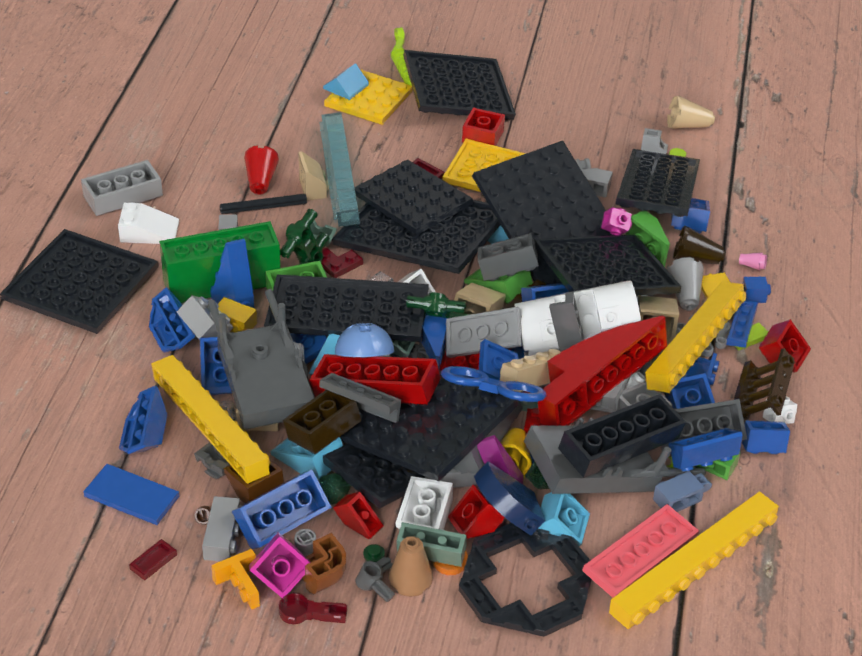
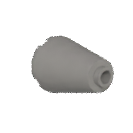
[667,257,704,311]

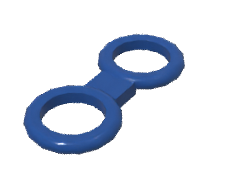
[441,366,547,402]

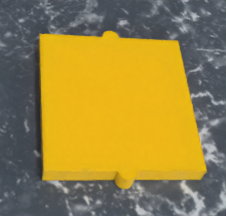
[701,272,730,299]

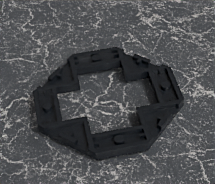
[458,523,592,637]

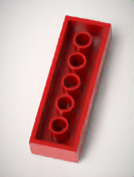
[309,354,441,404]

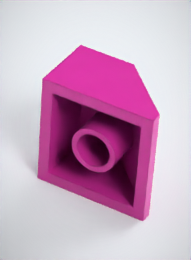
[249,532,311,598]

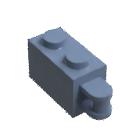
[653,471,712,512]

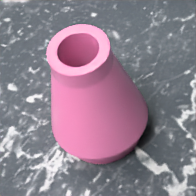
[739,252,767,270]

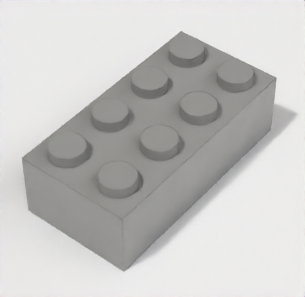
[81,160,163,216]

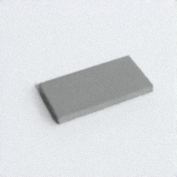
[446,307,521,358]

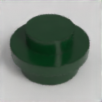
[363,544,385,563]

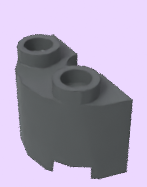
[194,442,230,479]

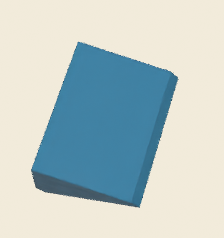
[323,63,369,100]

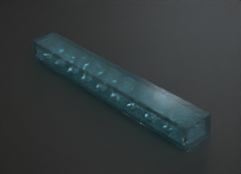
[319,112,360,227]

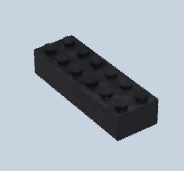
[558,394,686,478]

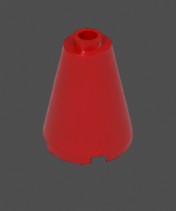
[244,146,279,195]

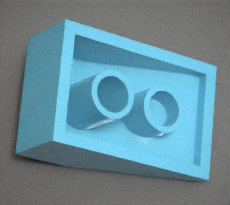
[270,437,343,480]

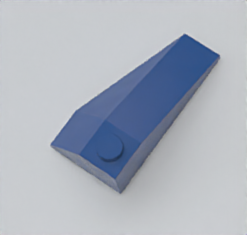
[210,239,254,308]

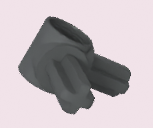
[355,557,395,602]

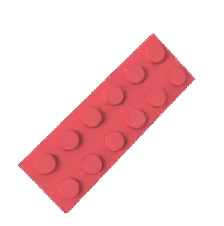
[582,504,699,598]

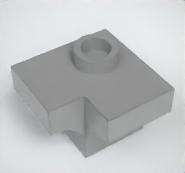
[641,128,668,154]

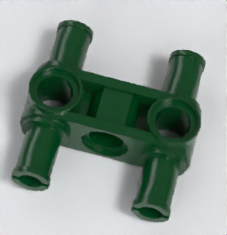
[280,209,330,265]
[406,292,471,318]

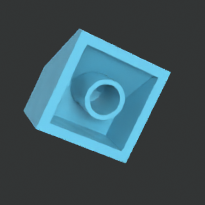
[538,492,590,546]

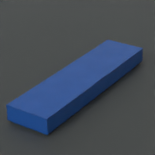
[726,300,758,348]

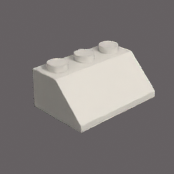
[395,476,453,530]

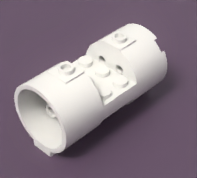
[514,280,641,356]

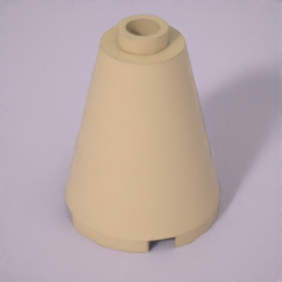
[667,96,715,129]

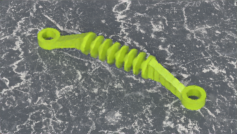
[391,27,412,86]

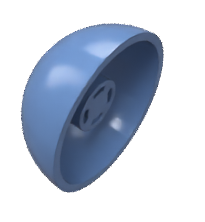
[335,323,394,357]

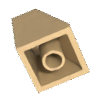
[454,283,506,314]
[638,295,679,343]

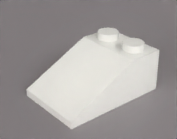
[118,202,179,244]

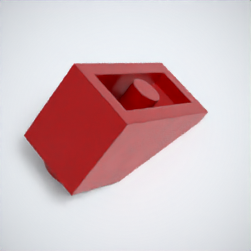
[333,492,384,539]

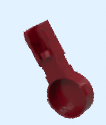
[279,592,347,624]

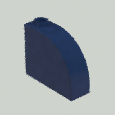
[474,461,545,535]

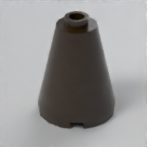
[673,226,726,264]

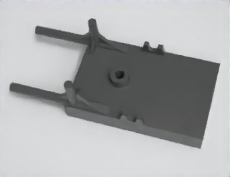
[208,289,314,430]
[524,418,706,494]

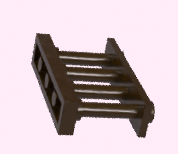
[734,348,795,424]

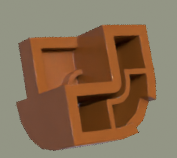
[302,532,346,595]

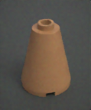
[389,536,433,597]

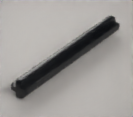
[219,194,307,214]

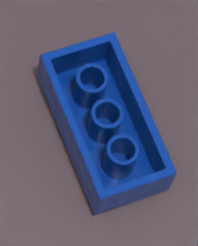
[232,469,332,550]

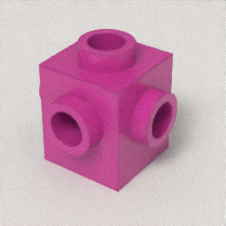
[601,207,632,236]

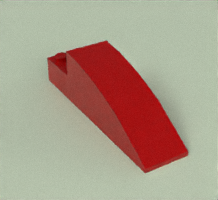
[538,316,667,426]

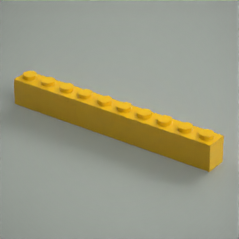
[645,281,746,393]
[151,355,270,484]
[609,491,779,629]

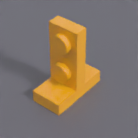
[211,549,260,609]

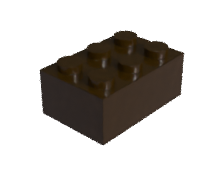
[283,390,361,454]

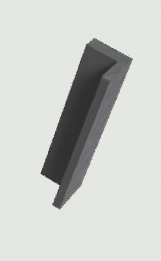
[549,291,585,352]
[319,373,401,423]

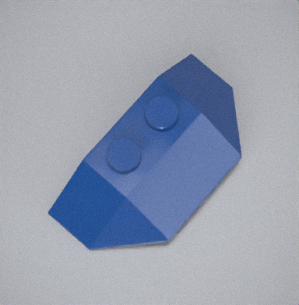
[149,287,196,352]
[119,385,168,454]

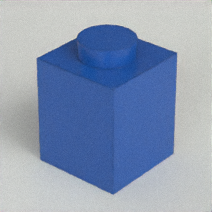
[742,277,771,303]

